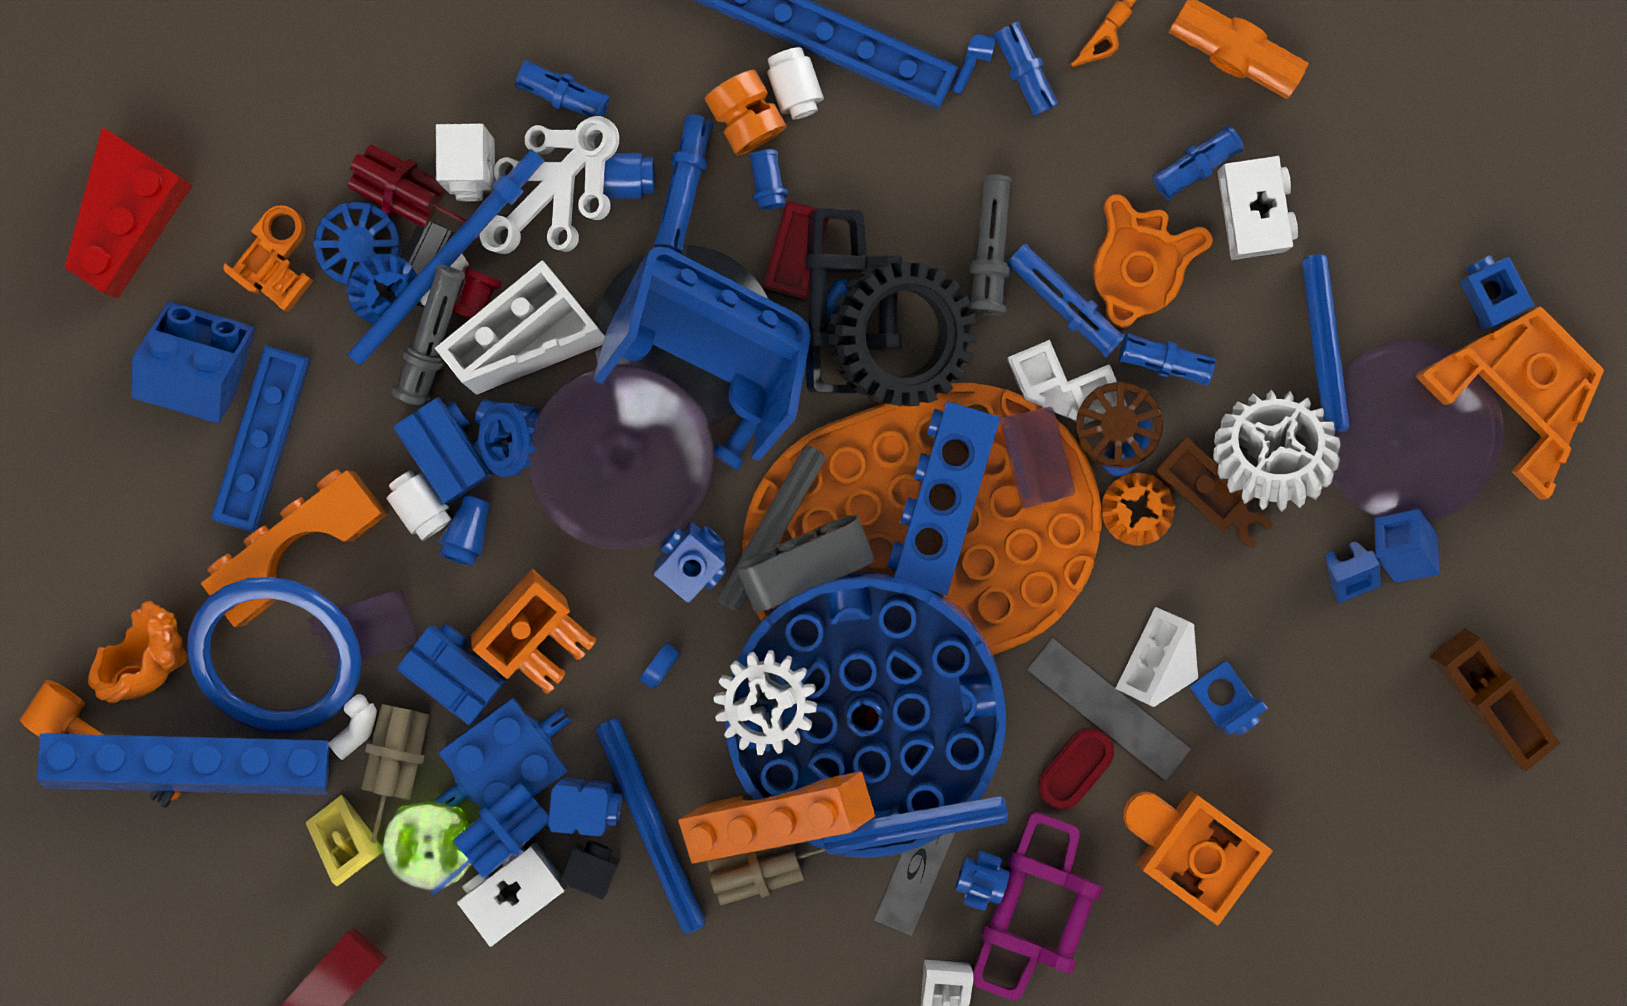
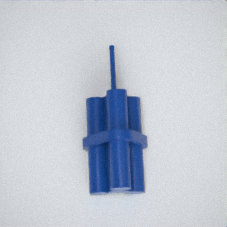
[431,783,549,895]

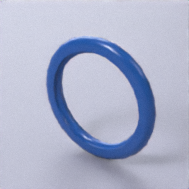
[187,577,362,732]

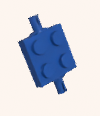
[435,696,572,814]

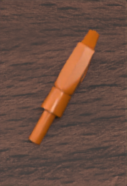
[1070,0,1136,67]

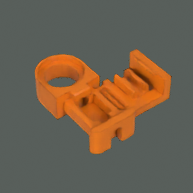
[223,205,314,313]

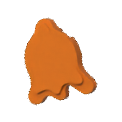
[1093,194,1213,329]

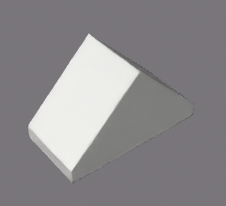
[921,959,973,1006]

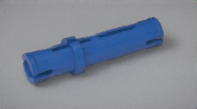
[654,114,714,254]
[1007,243,1126,358]

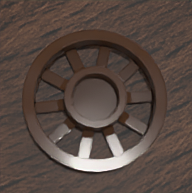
[1076,382,1163,468]

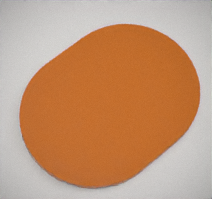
[742,383,1102,655]

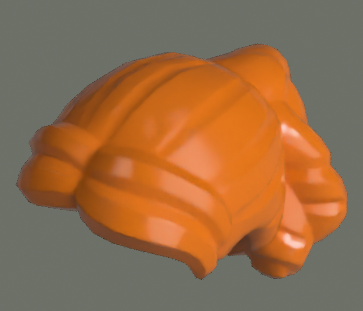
[88,601,188,704]

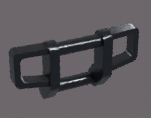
[805,208,903,394]

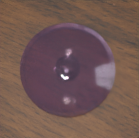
[1332,340,1504,521]
[529,365,714,550]

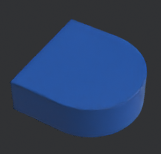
[639,642,681,689]

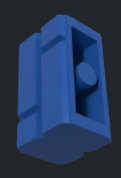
[393,397,494,505]
[396,623,507,726]
[548,777,623,836]

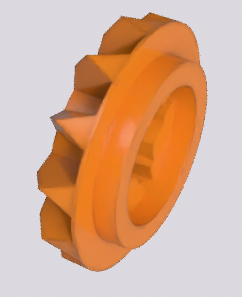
[1101,473,1175,546]

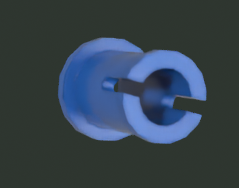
[749,149,789,210]

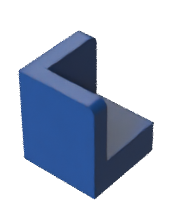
[1375,509,1440,582]

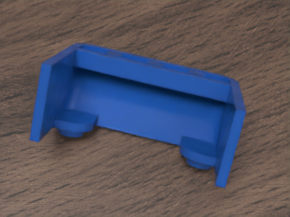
[593,247,811,461]

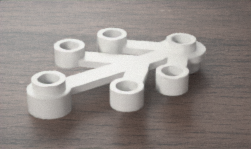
[480,116,619,254]

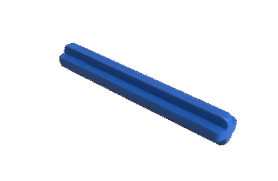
[1302,254,1349,434]
[823,796,1008,854]

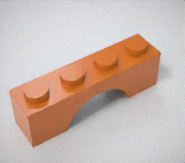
[200,469,388,627]
[678,771,875,864]

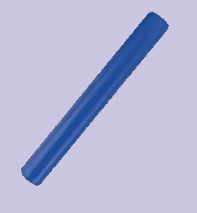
[596,718,705,934]

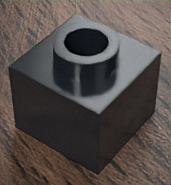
[560,840,620,900]

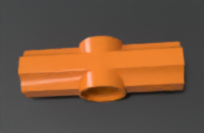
[1168,0,1309,99]

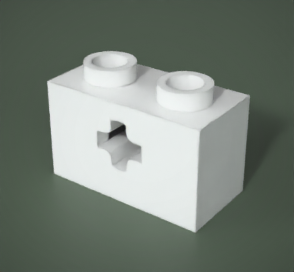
[436,124,495,201]
[1217,156,1298,260]
[457,842,568,947]

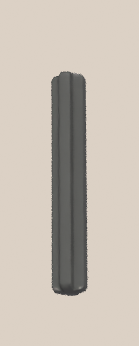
[718,445,826,611]

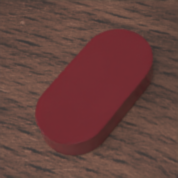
[1038,728,1114,810]

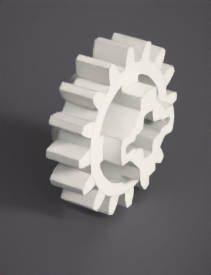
[714,650,817,755]

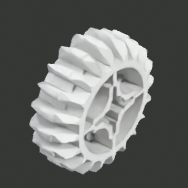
[1213,389,1340,512]

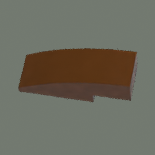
[1430,628,1561,772]

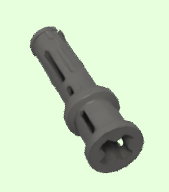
[965,174,1012,316]
[391,265,465,406]

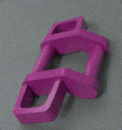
[972,811,1104,1001]

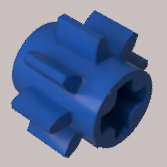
[955,851,1010,911]

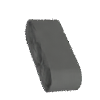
[736,515,875,612]

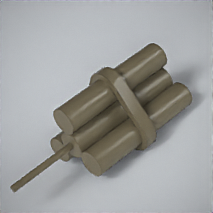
[361,704,430,843]
[707,844,825,906]

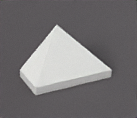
[1115,607,1198,707]

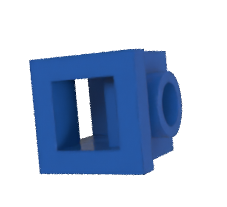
[1459,255,1534,330]

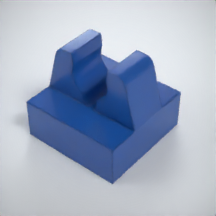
[1326,542,1381,604]

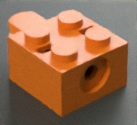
[1122,790,1273,926]

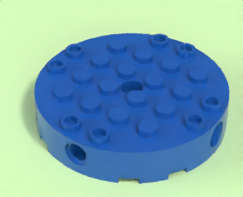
[725,573,1006,858]

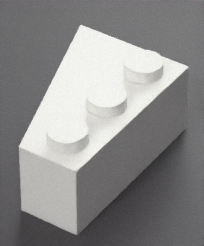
[435,260,605,395]

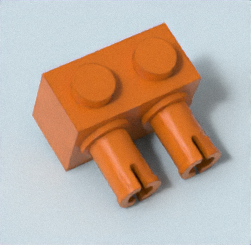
[471,569,596,694]

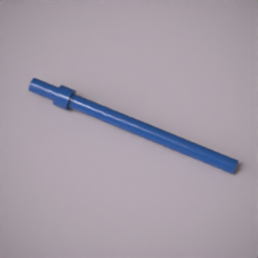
[347,149,545,366]

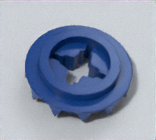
[347,254,417,324]
[478,403,537,477]

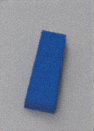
[211,345,311,532]

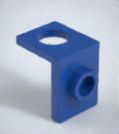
[1190,661,1268,735]

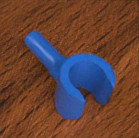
[951,34,995,95]

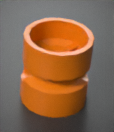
[704,70,787,156]

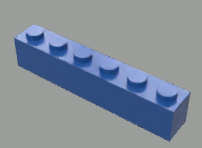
[37,733,330,795]

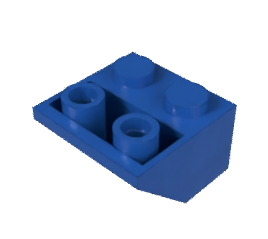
[131,301,255,424]

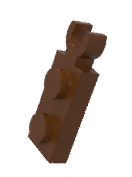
[1154,437,1273,548]

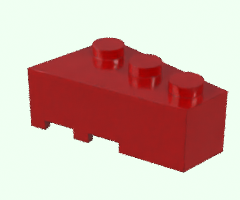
[64,127,193,299]

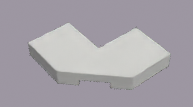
[1007,340,1127,424]

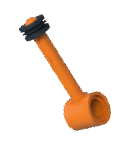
[19,680,182,808]

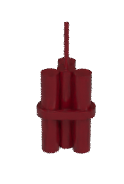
[347,144,467,228]

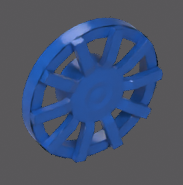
[313,202,401,286]

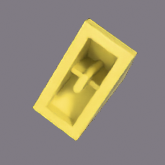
[305,795,385,886]

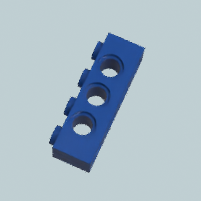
[887,401,1001,595]

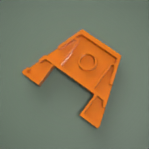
[1415,306,1604,500]

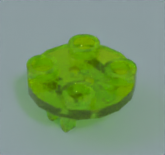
[382,801,471,890]

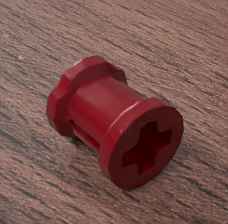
[452,267,502,320]

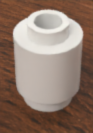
[767,47,824,120]
[386,470,452,541]

